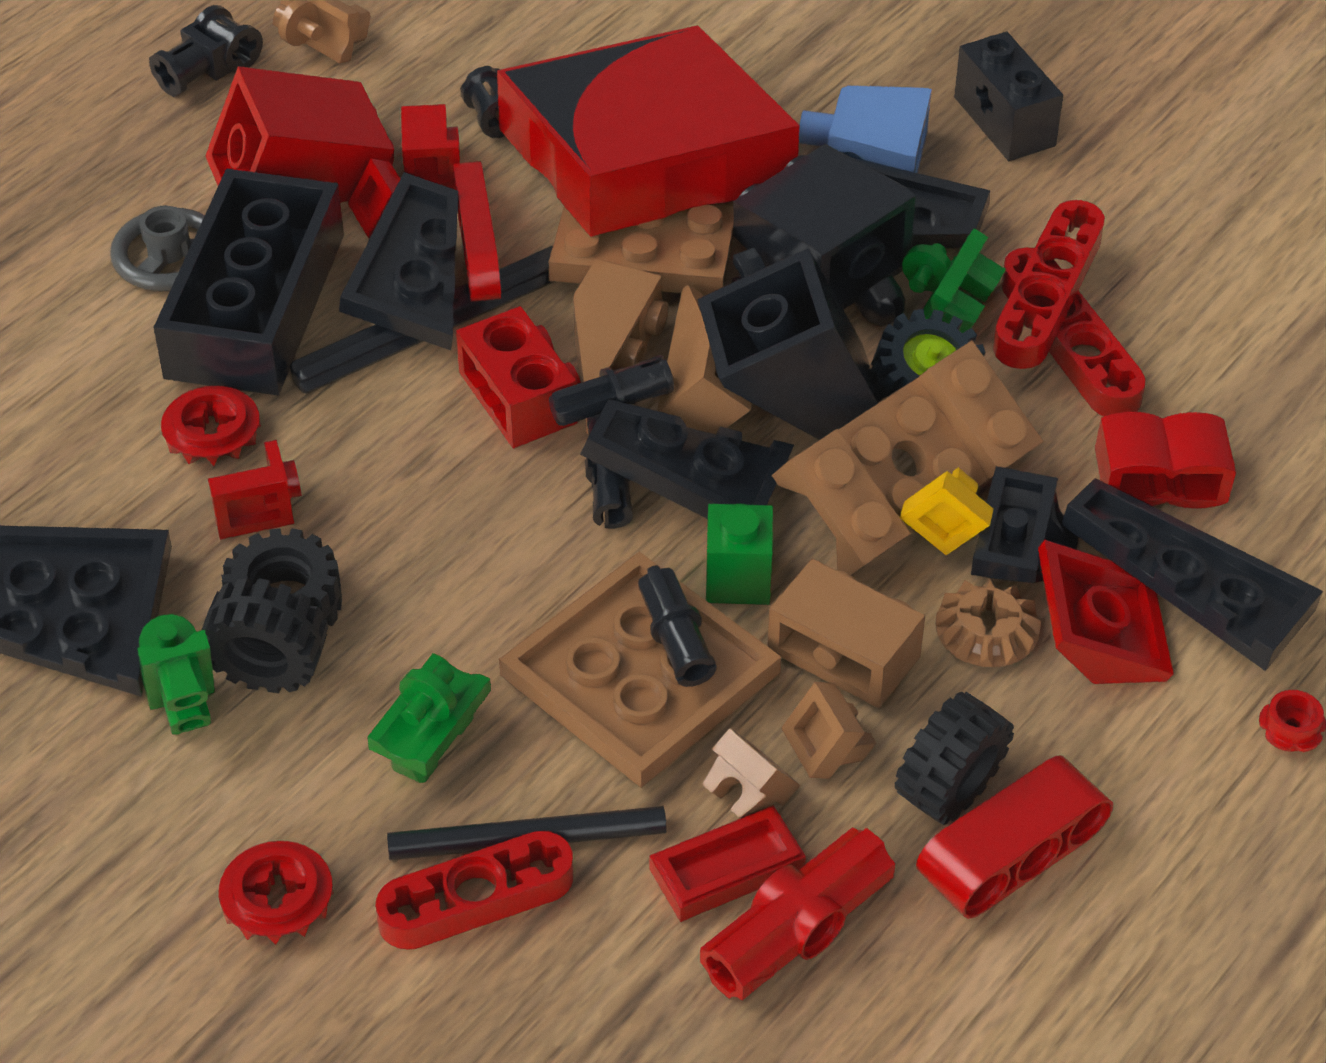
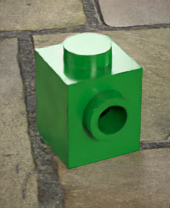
[706,504,773,605]

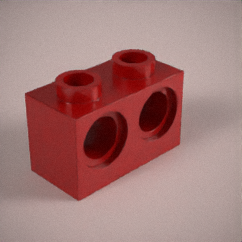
[456,306,581,449]

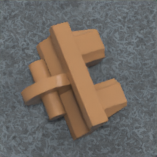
[272,0,371,63]

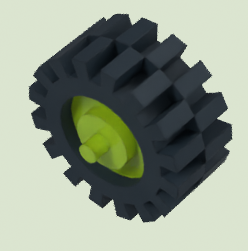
[871,309,986,399]

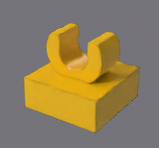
[900,467,994,555]

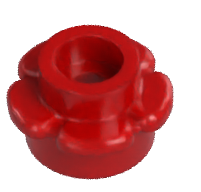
[1259,690,1326,752]

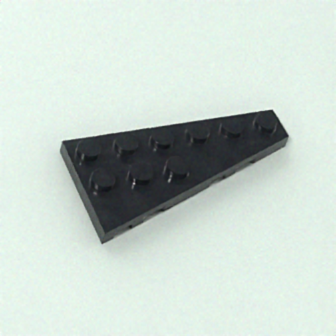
[0,525,172,697]

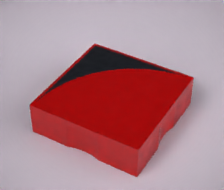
[497,25,800,237]

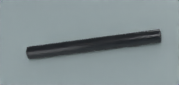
[387,806,667,860]

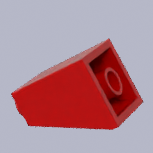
[205,66,394,203]

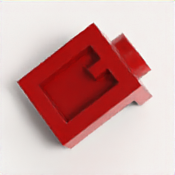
[208,440,302,540]

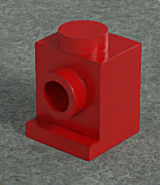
[401,104,460,190]

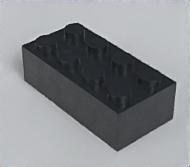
[153,168,344,396]

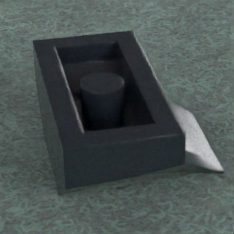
[971,466,1079,583]

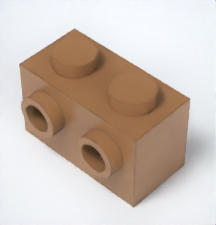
[767,558,925,709]

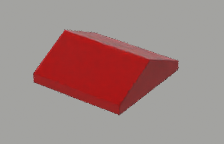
[1038,540,1174,684]

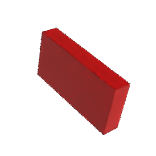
[649,805,806,922]

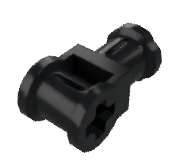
[149,5,263,97]

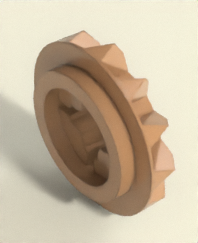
[935,578,1041,667]

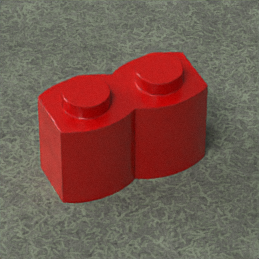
[1095,412,1236,509]

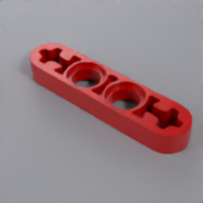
[453,161,501,302]
[993,200,1105,369]
[1001,247,1146,416]

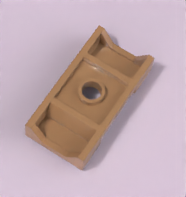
[771,340,1044,575]

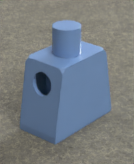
[799,86,932,173]

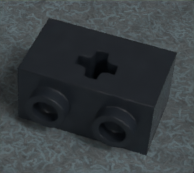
[954,31,1063,162]

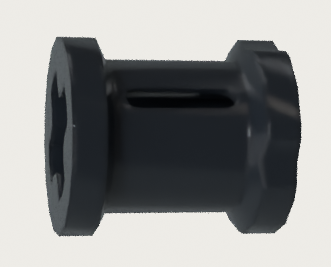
[460,66,505,138]

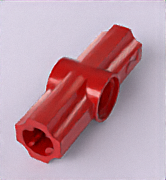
[700,827,896,1001]

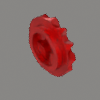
[161,386,261,466]
[218,841,334,945]

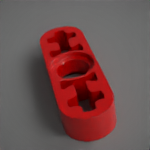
[375,831,574,950]

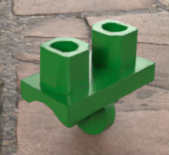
[902,228,1006,333]
[137,614,215,735]
[367,653,491,783]

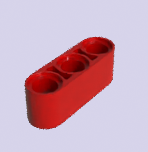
[916,755,1113,919]

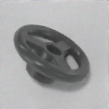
[110,205,205,291]

